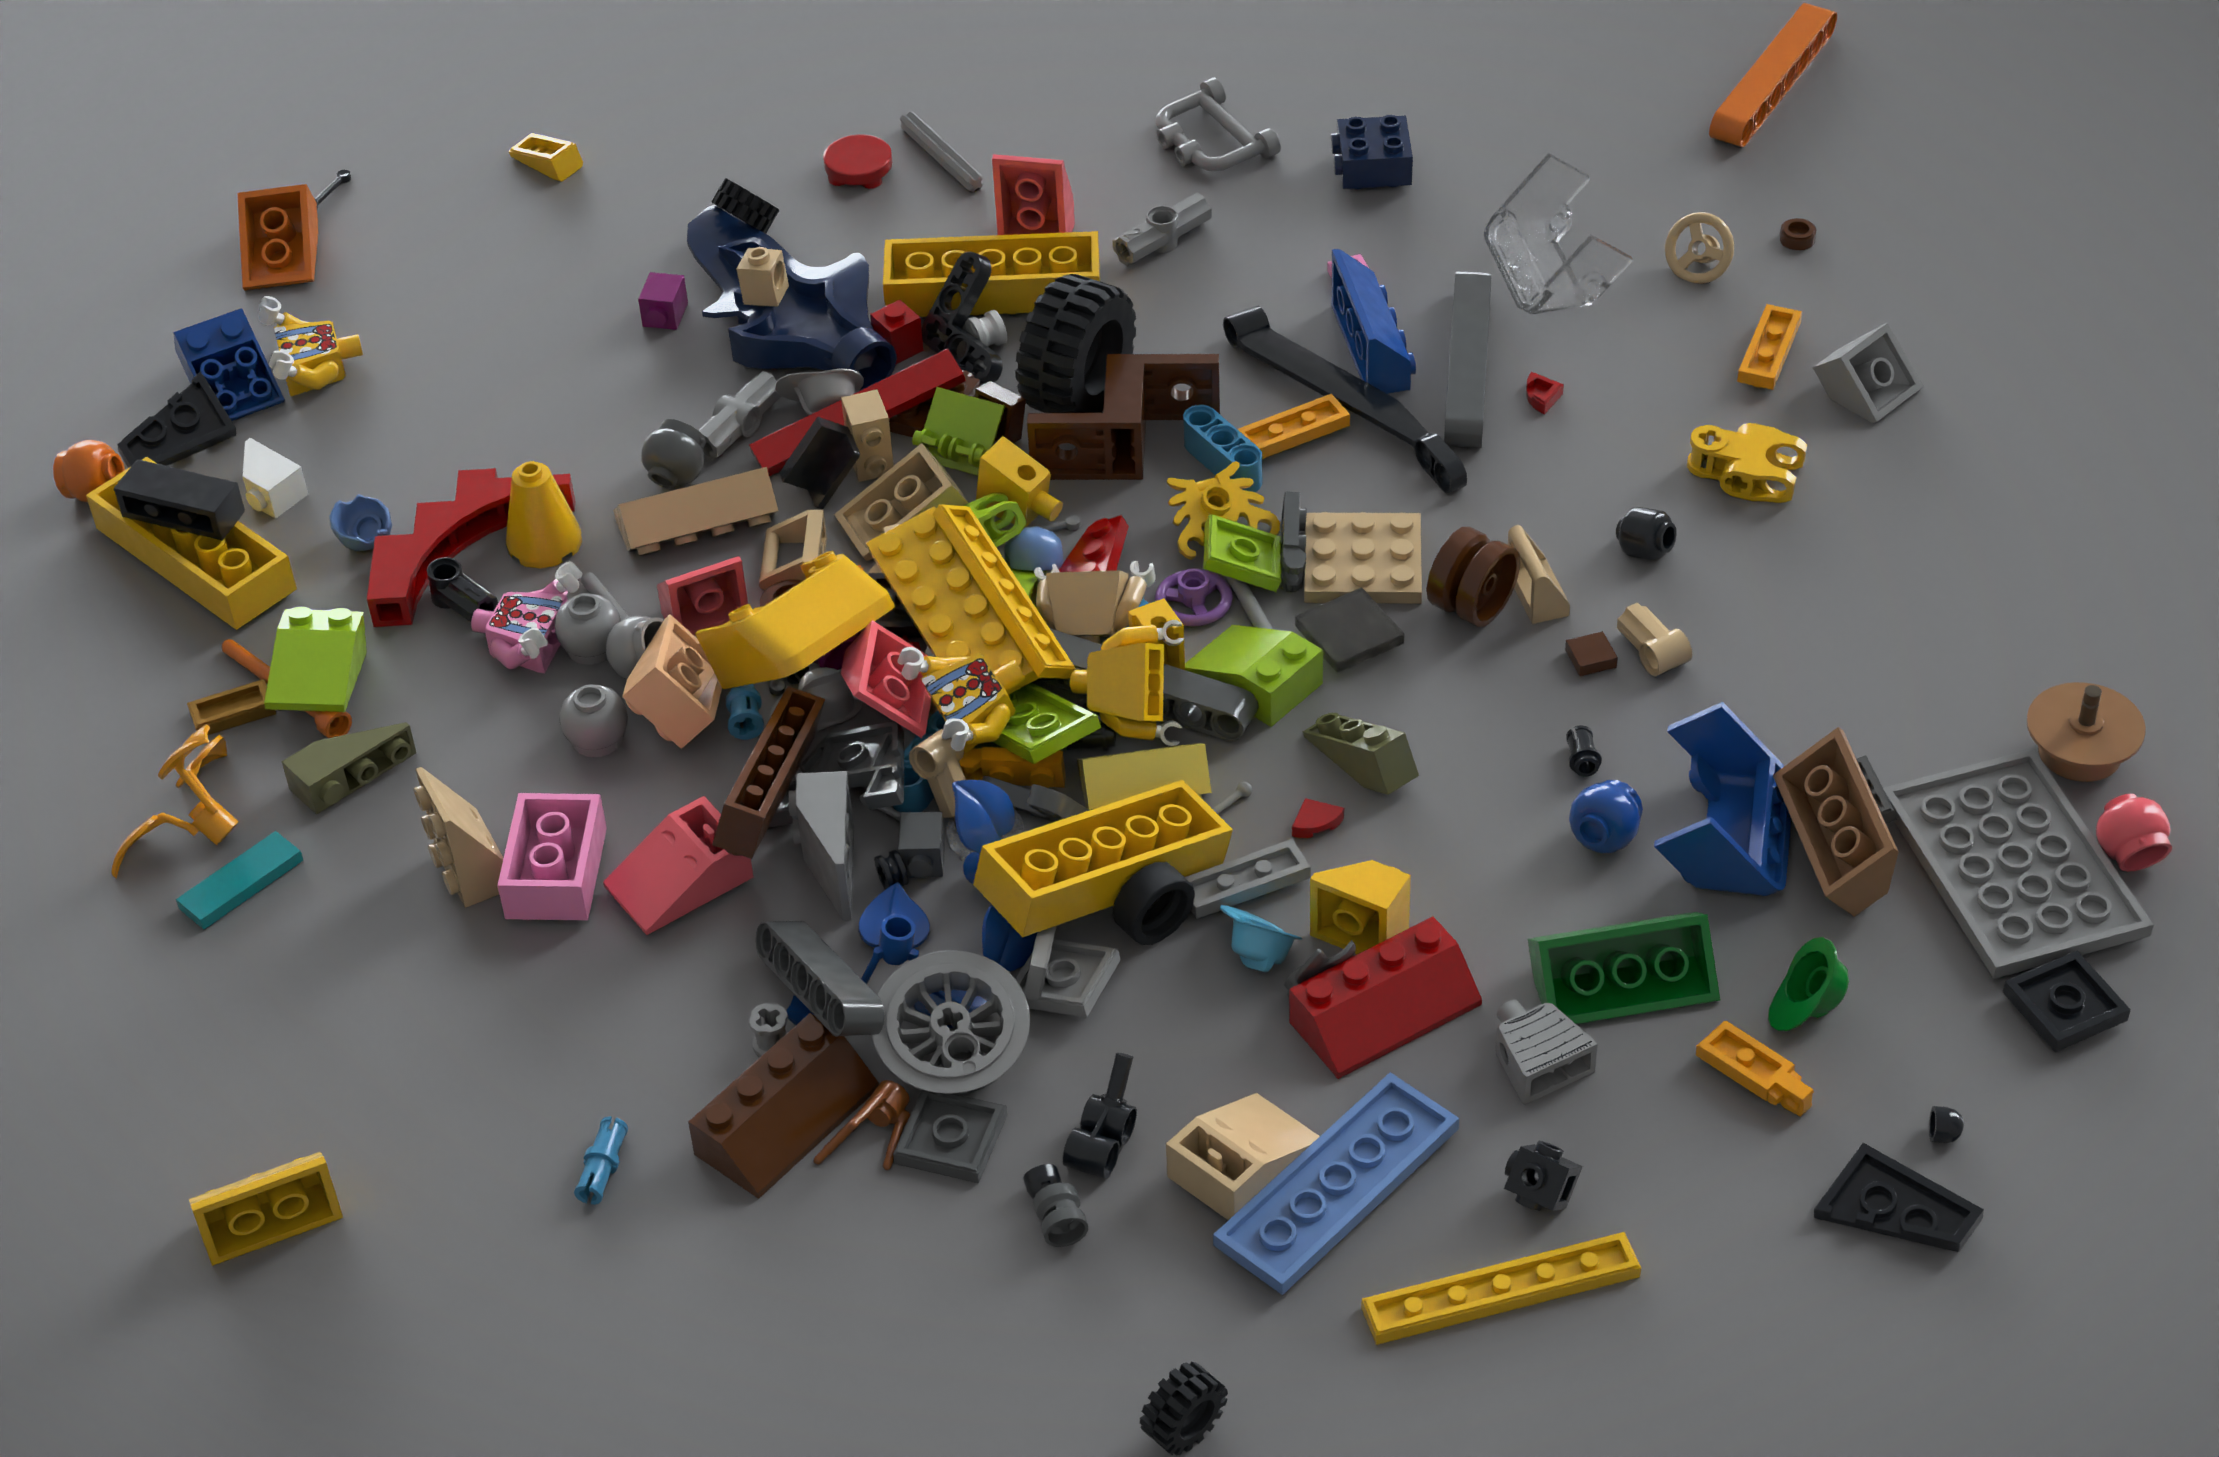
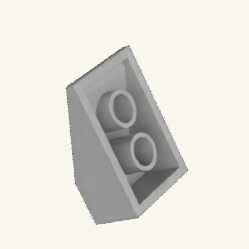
[789,771,854,921]

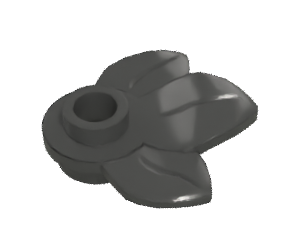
[1284,940,1356,997]

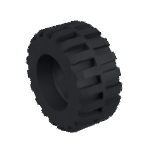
[1015,274,1136,413]

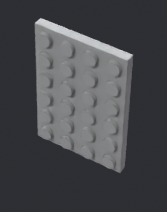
[1883,749,2154,979]

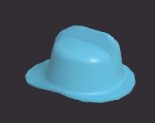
[1220,905,1302,972]

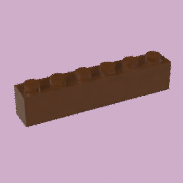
[712,686,825,859]

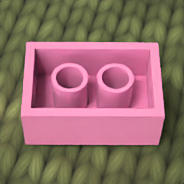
[497,793,607,921]

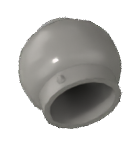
[555,593,621,665]
[606,616,664,680]
[559,685,628,757]

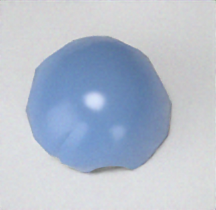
[329,494,393,551]
[1004,526,1063,571]

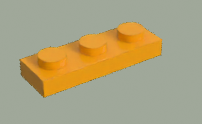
[1737,304,1802,390]
[1237,393,1350,459]

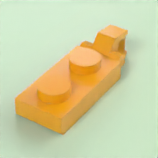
[1696,1021,1814,1117]

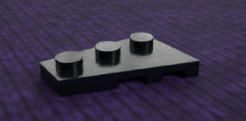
[117,372,236,468]
[1814,1143,1984,1252]

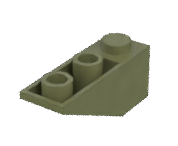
[1303,713,1419,795]
[282,722,417,815]

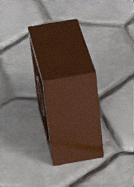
[975,381,1026,443]

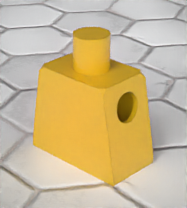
[976,436,1063,527]

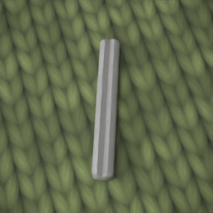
[900,111,983,192]

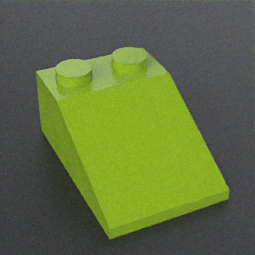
[264,607,367,712]
[1185,625,1323,727]

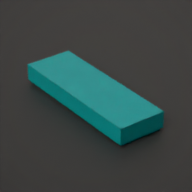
[176,831,304,930]

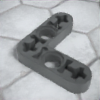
[982,776,1089,822]

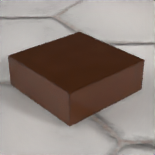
[1565,631,1618,676]

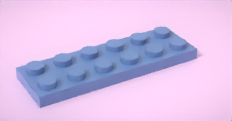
[1213,1072,1459,1295]

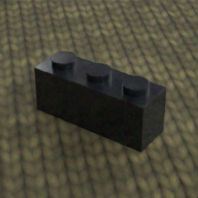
[114,459,245,541]

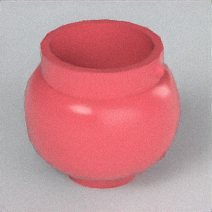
[2096,794,2172,872]

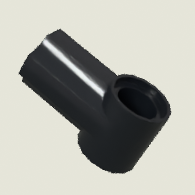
[427,557,498,622]

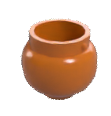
[53,440,125,502]

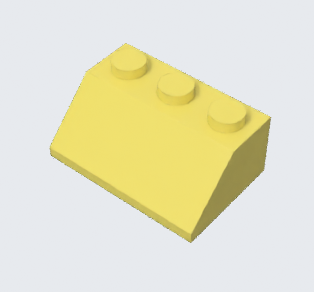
[1077,743,1212,809]

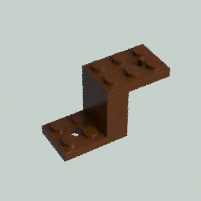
[1027,354,1220,480]

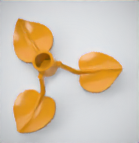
[112,725,239,879]

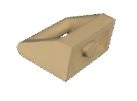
[759,510,827,590]
[1508,525,1570,624]

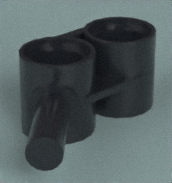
[1062,1053,1137,1179]

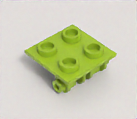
[912,387,1005,476]

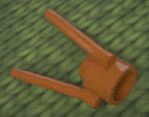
[813,1080,911,1170]

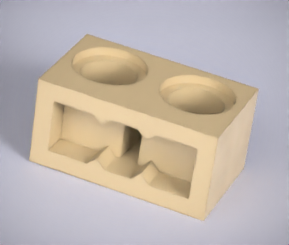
[841,390,894,482]

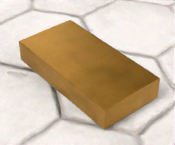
[187,679,276,735]

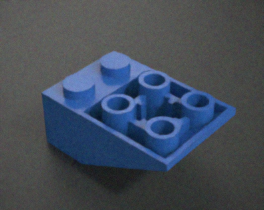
[173,308,285,421]

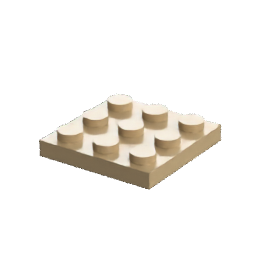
[1304,512,1422,604]

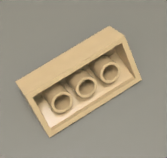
[613,467,779,556]

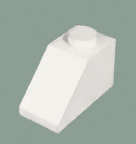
[242,438,309,519]

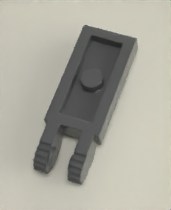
[1280,491,1307,593]

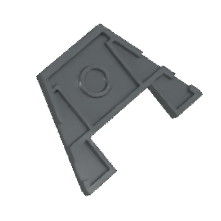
[768,721,904,828]

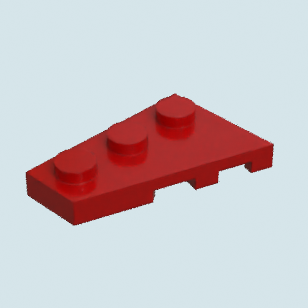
[1035,515,1129,604]

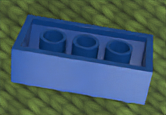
[1331,249,1416,394]

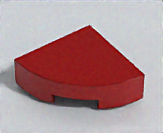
[1526,372,1564,415]
[1292,798,1345,838]

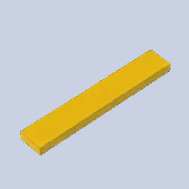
[933,504,1076,679]
[1361,1232,1641,1345]

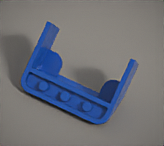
[1654,701,1791,896]

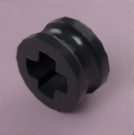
[874,850,908,890]

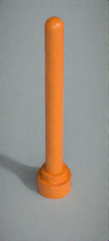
[222,639,352,738]

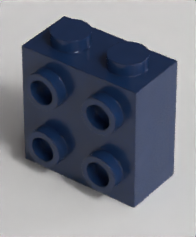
[1331,115,1413,189]

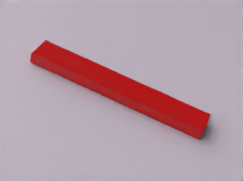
[749,348,966,476]

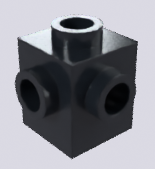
[1504,1141,1583,1211]

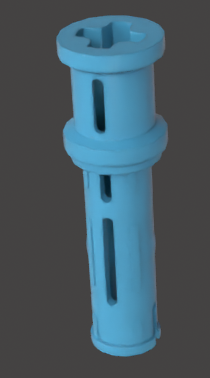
[726,684,764,740]

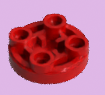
[823,134,892,189]

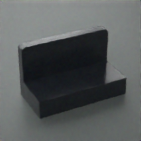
[779,417,860,509]

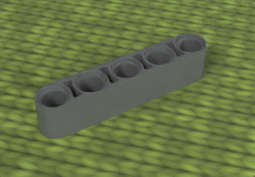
[755,921,885,1036]

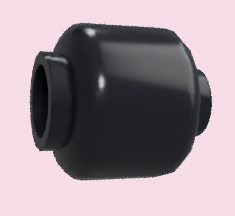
[1616,507,1677,560]

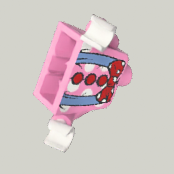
[471,561,583,674]

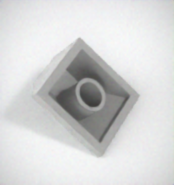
[1812,323,1924,423]

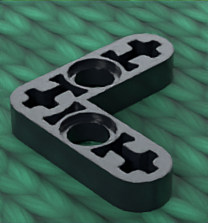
[921,251,1003,384]

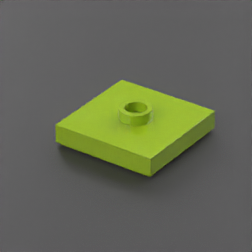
[1203,514,1281,592]

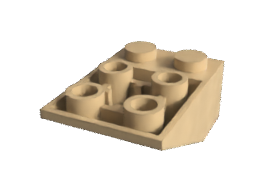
[413,767,503,908]
[1166,1093,1320,1220]

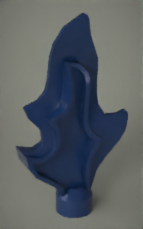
[687,206,897,391]

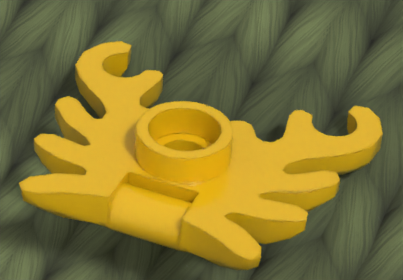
[1167,461,1280,560]

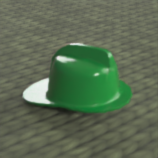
[1768,937,1849,1032]

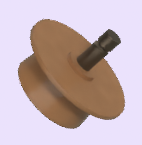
[2027,682,2146,782]

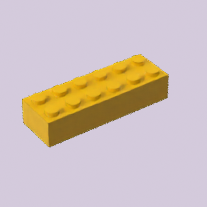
[883,231,1100,317]
[86,457,297,630]
[973,780,1233,937]

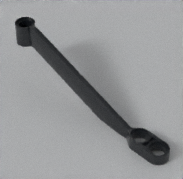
[1223,306,1468,493]

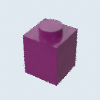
[638,272,688,330]

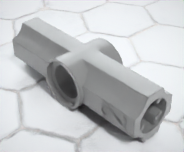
[1113,192,1212,266]
[699,371,781,461]

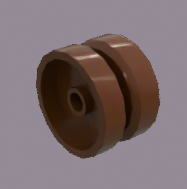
[1426,526,1521,627]

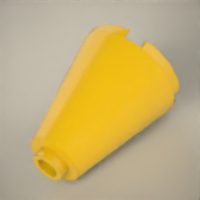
[506,461,582,569]

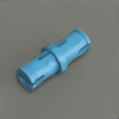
[574,1116,628,1205]

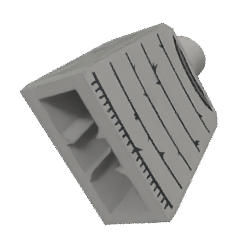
[1496,1000,1598,1105]

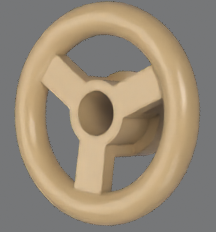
[1665,212,1734,284]

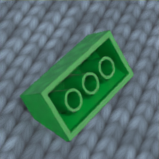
[1527,912,1720,1024]

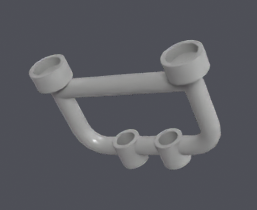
[1156,77,1281,171]

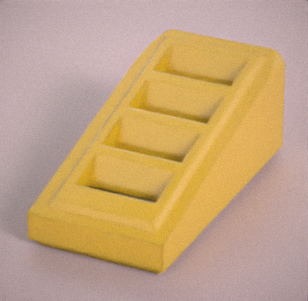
[509,133,583,182]

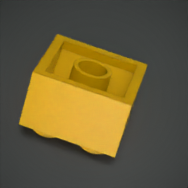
[1310,860,1411,954]

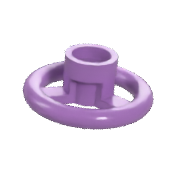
[1155,568,1233,626]

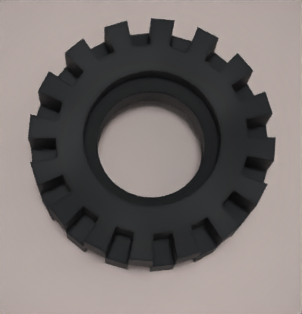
[712,178,779,234]
[1140,1361,1228,1456]

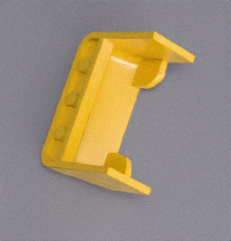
[695,551,895,689]

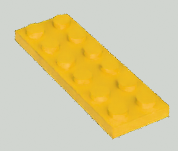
[866,506,1038,695]

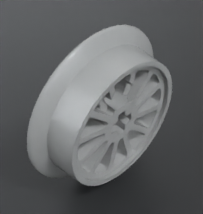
[872,950,1030,1095]

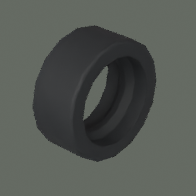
[1112,862,1195,945]

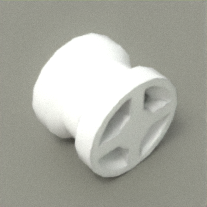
[965,309,1007,347]

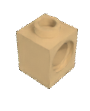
[736,247,789,307]

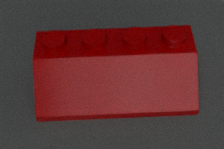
[1289,916,1482,1079]

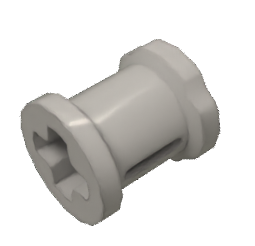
[749,1003,788,1057]

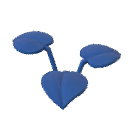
[952,780,1037,972]
[786,882,987,1028]

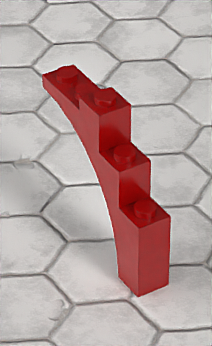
[367,468,576,627]

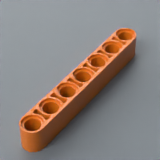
[1709,3,1837,147]

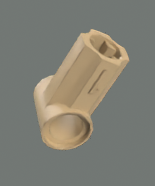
[1617,603,1692,676]
[909,729,966,818]

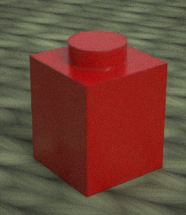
[870,300,924,364]

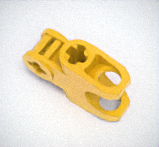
[1687,423,1808,503]

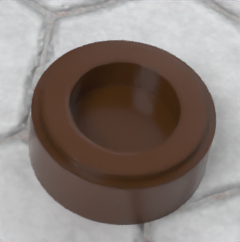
[1780,218,1817,250]

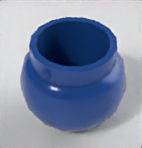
[1569,780,1643,853]

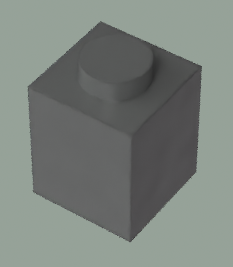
[898,812,945,878]

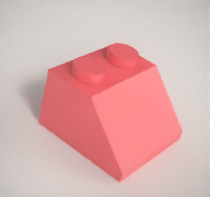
[657,556,748,636]

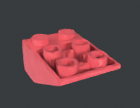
[603,796,754,935]

